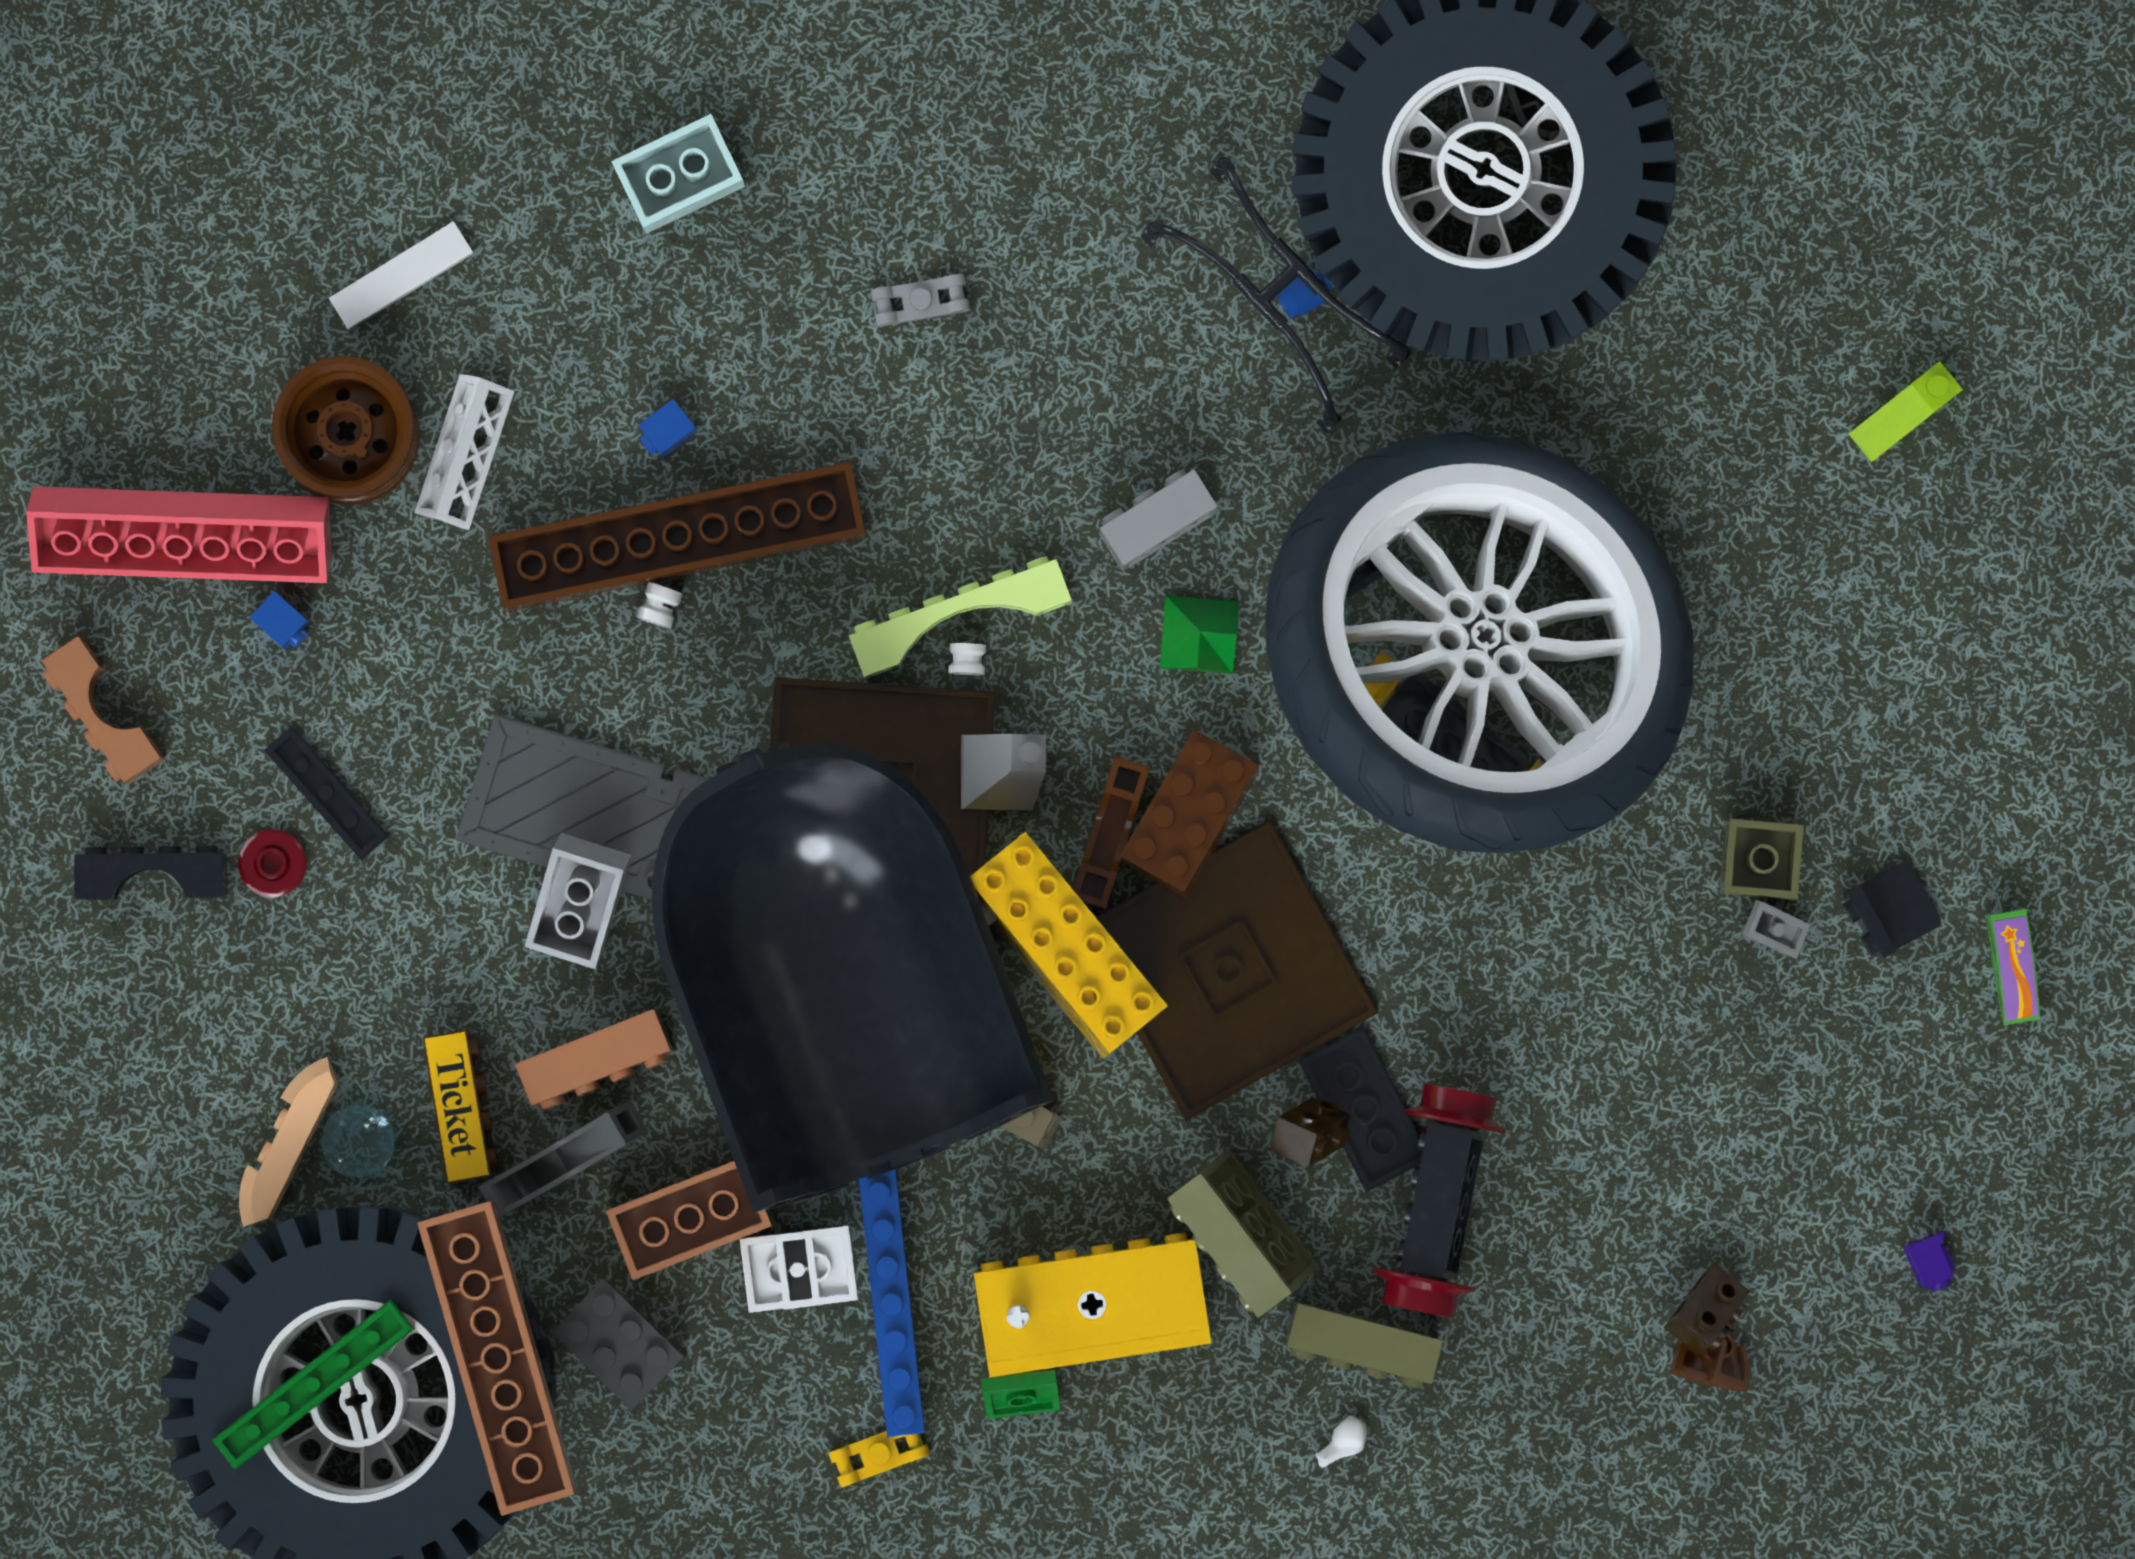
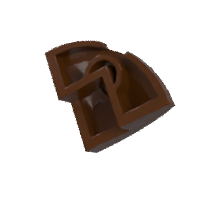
[1669,1322,1749,1392]

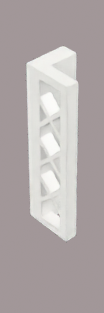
[414,374,514,530]

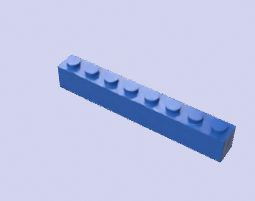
[859,1170,925,1437]

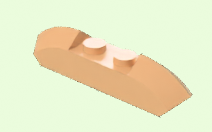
[239,1057,338,1227]

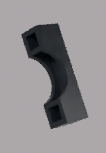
[74,846,227,900]

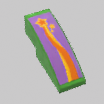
[1985,909,2040,1025]

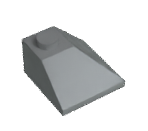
[961,734,1046,811]

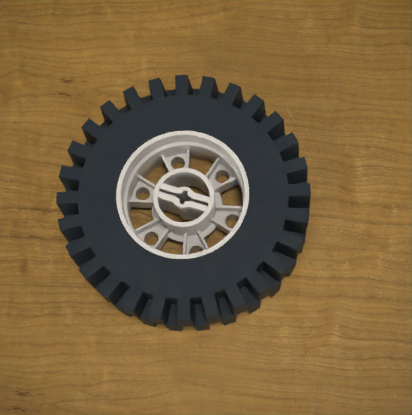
[1291,0,1677,361]
[160,1205,557,1559]

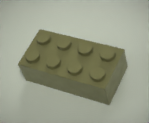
[1284,1301,1443,1389]

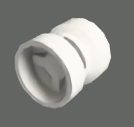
[636,582,683,629]

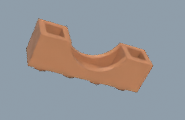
[41,636,165,784]

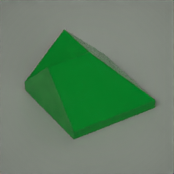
[1160,595,1239,674]

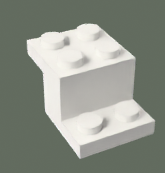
[740,1225,858,1313]

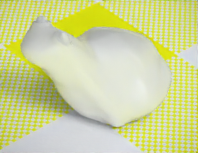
[1316,1415,1367,1468]

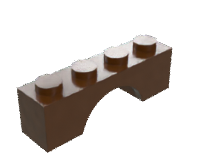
[1073,756,1150,910]

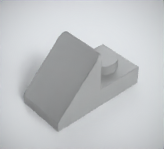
[1743,900,1810,959]

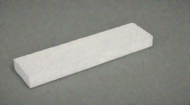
[329,221,474,330]

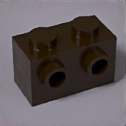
[1270,1097,1351,1167]
[1664,1263,1750,1356]

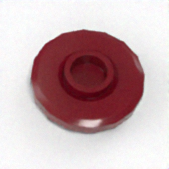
[238,829,308,898]

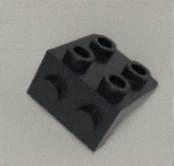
[1843,862,1941,959]

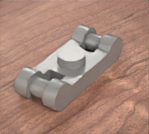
[871,274,971,327]

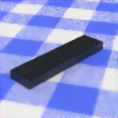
[264,726,390,861]

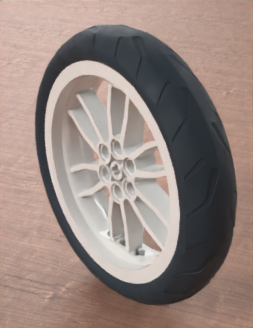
[1265,432,1694,854]

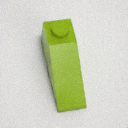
[1849,361,1963,462]

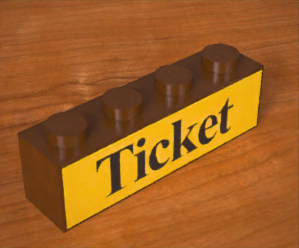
[423,1030,499,1184]

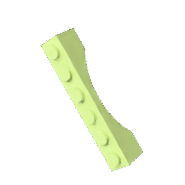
[849,556,1072,679]

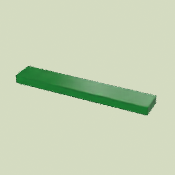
[212,1299,415,1470]

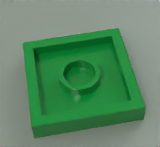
[981,1369,1060,1419]

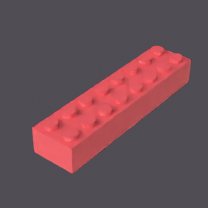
[26,486,332,583]

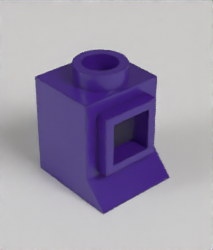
[1903,1231,1956,1292]

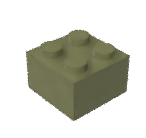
[1719,819,1804,901]

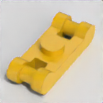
[828,1431,931,1488]

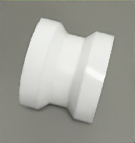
[948,643,986,676]

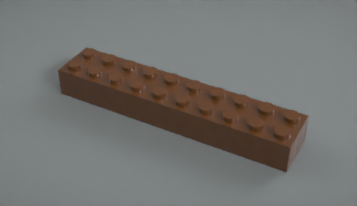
[488,462,867,612]

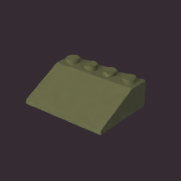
[1167,1148,1319,1318]

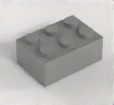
[1099,469,1218,572]
[525,833,632,969]

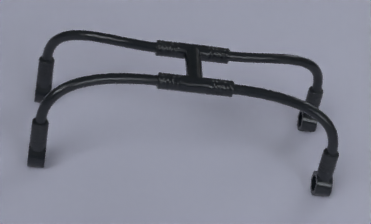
[1141,157,1411,433]

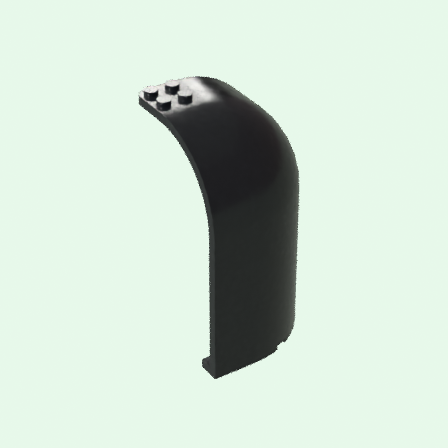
[652,742,1054,1214]

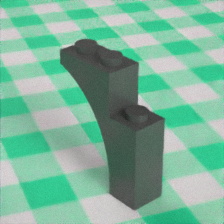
[479,1100,648,1218]

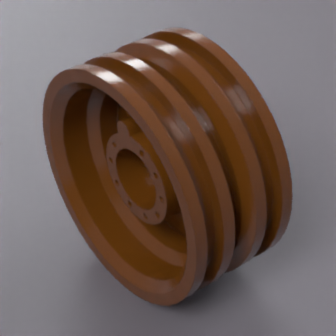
[272,356,420,505]

